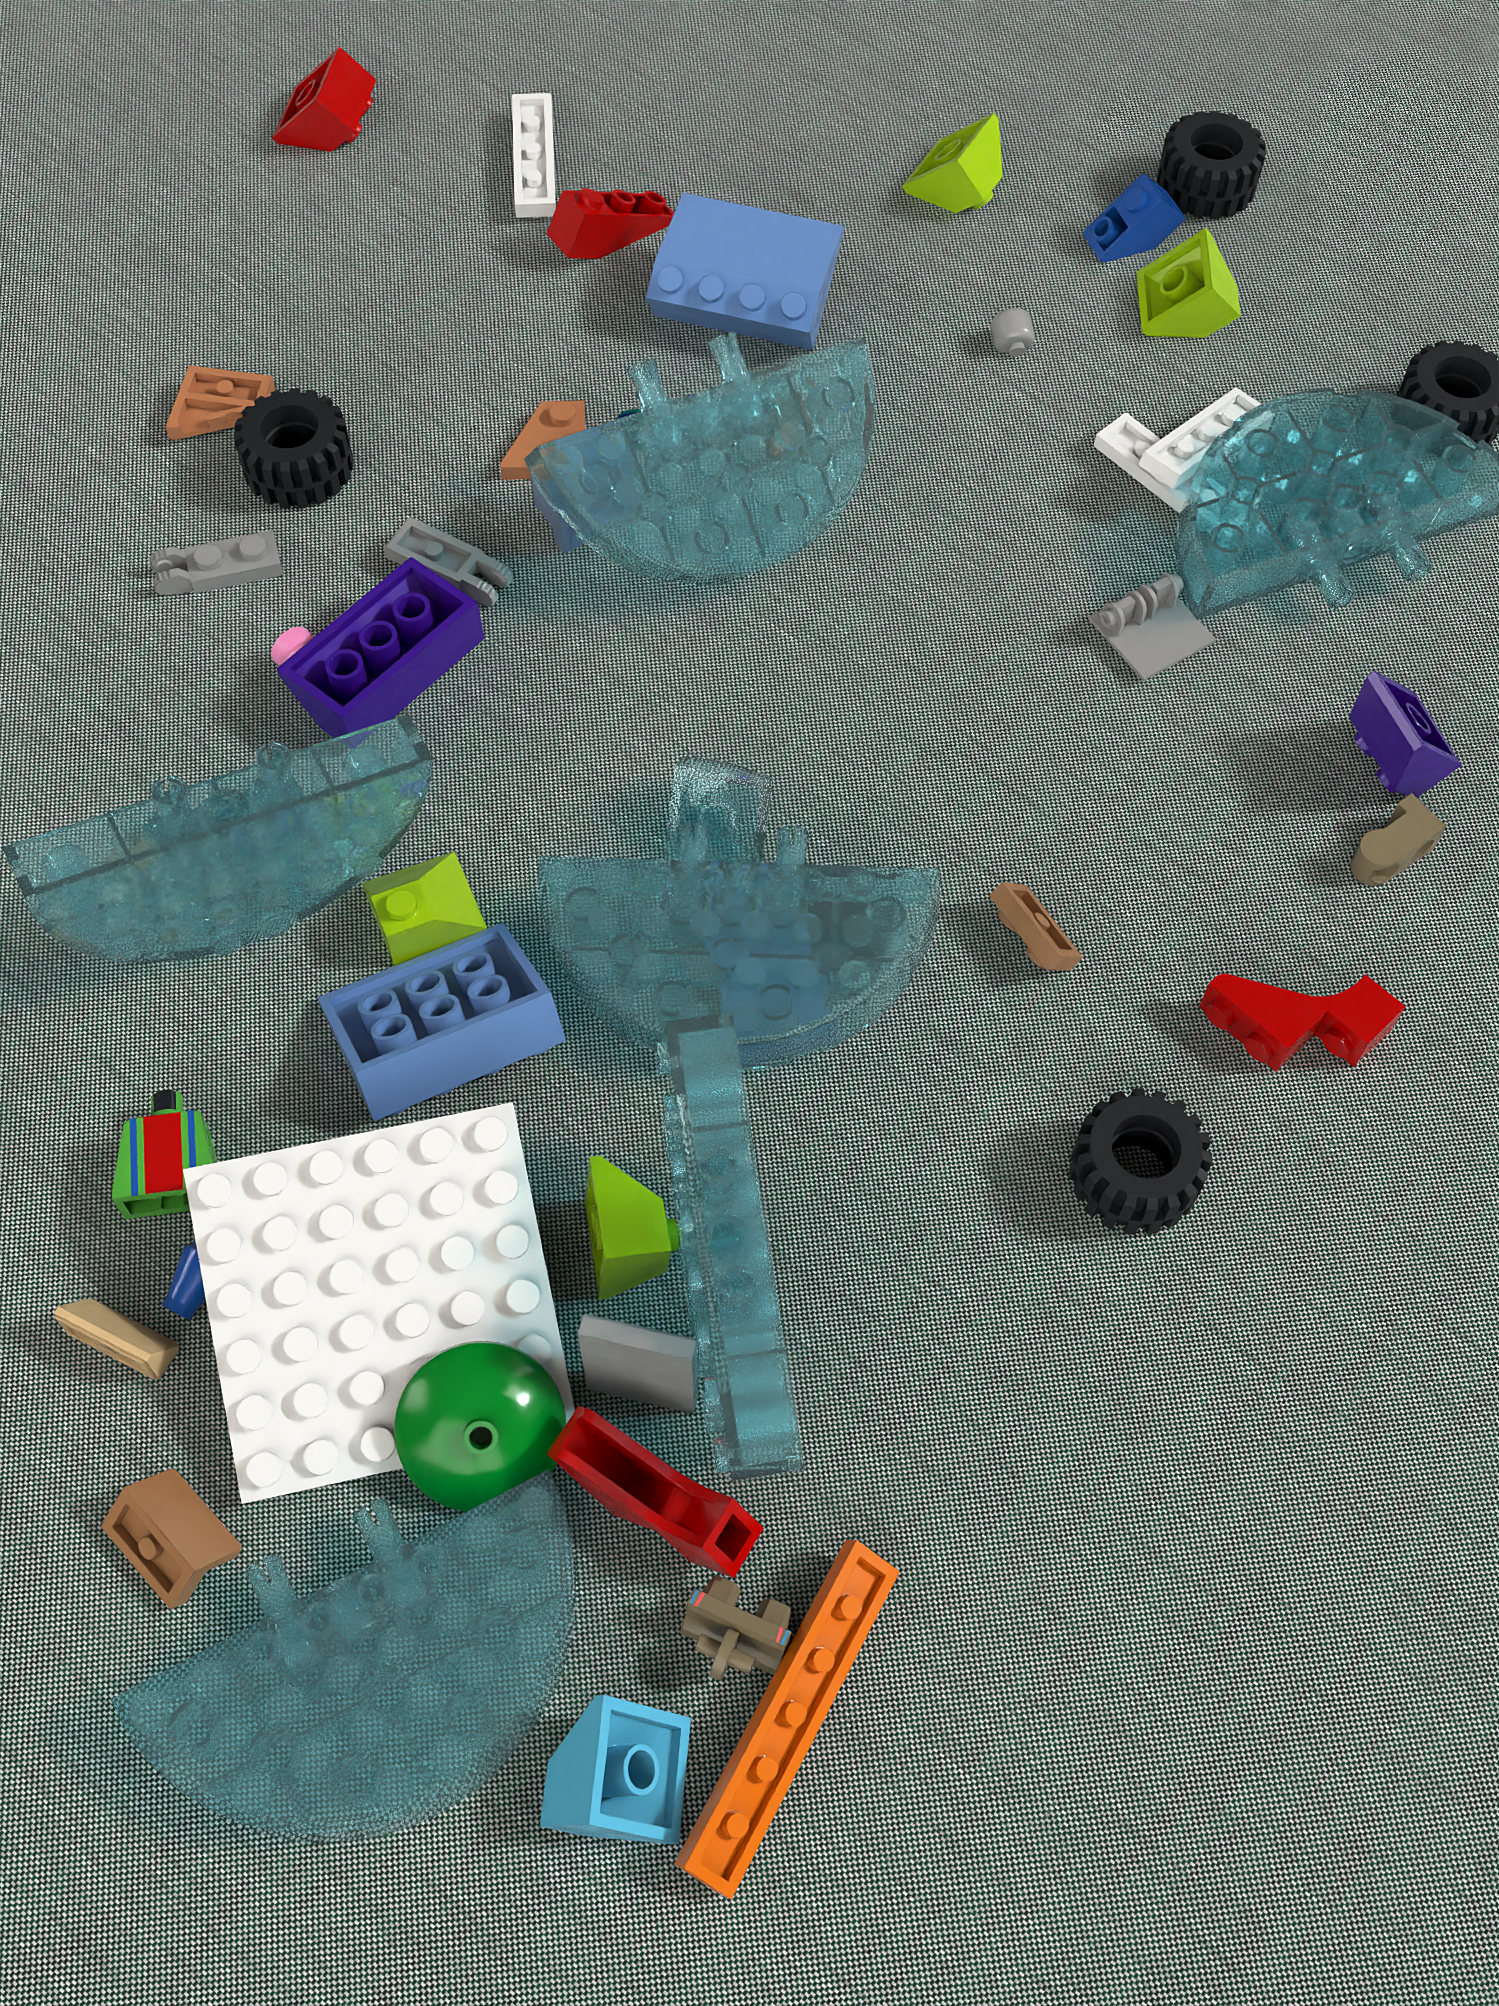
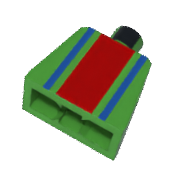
[112,1090,218,1220]

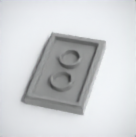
[578,1314,698,1414]

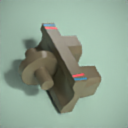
[680,1575,792,1681]

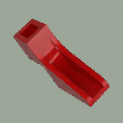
[1199,974,1406,1072]
[547,1406,764,1578]

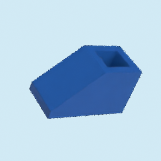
[1082,173,1186,263]

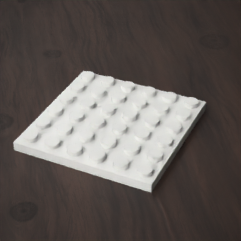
[183,1102,575,1504]

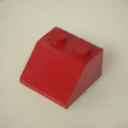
[272,46,376,152]

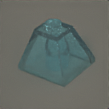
[664,756,773,872]

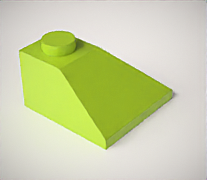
[902,112,1003,213]
[1136,228,1241,338]
[362,851,487,966]
[584,1156,679,1300]

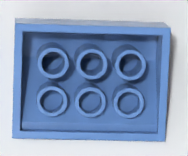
[646,192,844,350]
[317,923,566,1121]

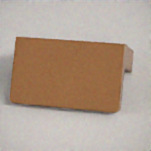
[101,1469,242,1610]

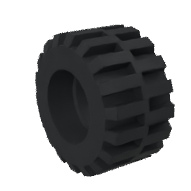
[1156,110,1266,219]
[1392,341,1499,458]
[234,388,354,509]
[1069,1088,1213,1235]

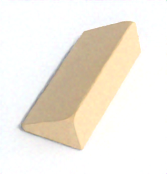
[53,1299,180,1380]

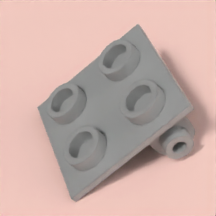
[1088,573,1217,681]

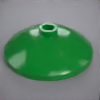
[394,1341,566,1513]

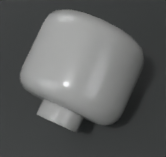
[990,308,1035,357]

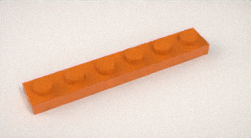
[674,1540,900,1899]

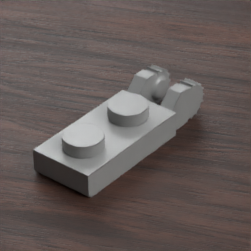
[384,517,514,607]
[149,530,284,596]

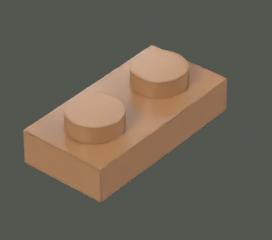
[989,882,1083,971]

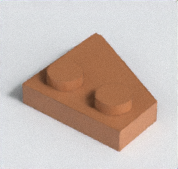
[166,365,275,440]
[500,400,586,480]

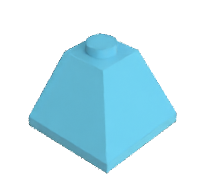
[540,1695,691,1844]

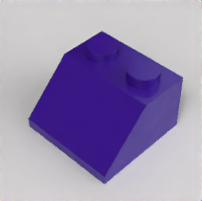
[1349,670,1462,798]

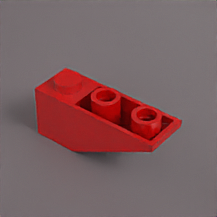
[546,188,674,259]

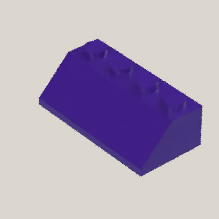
[277,557,484,752]

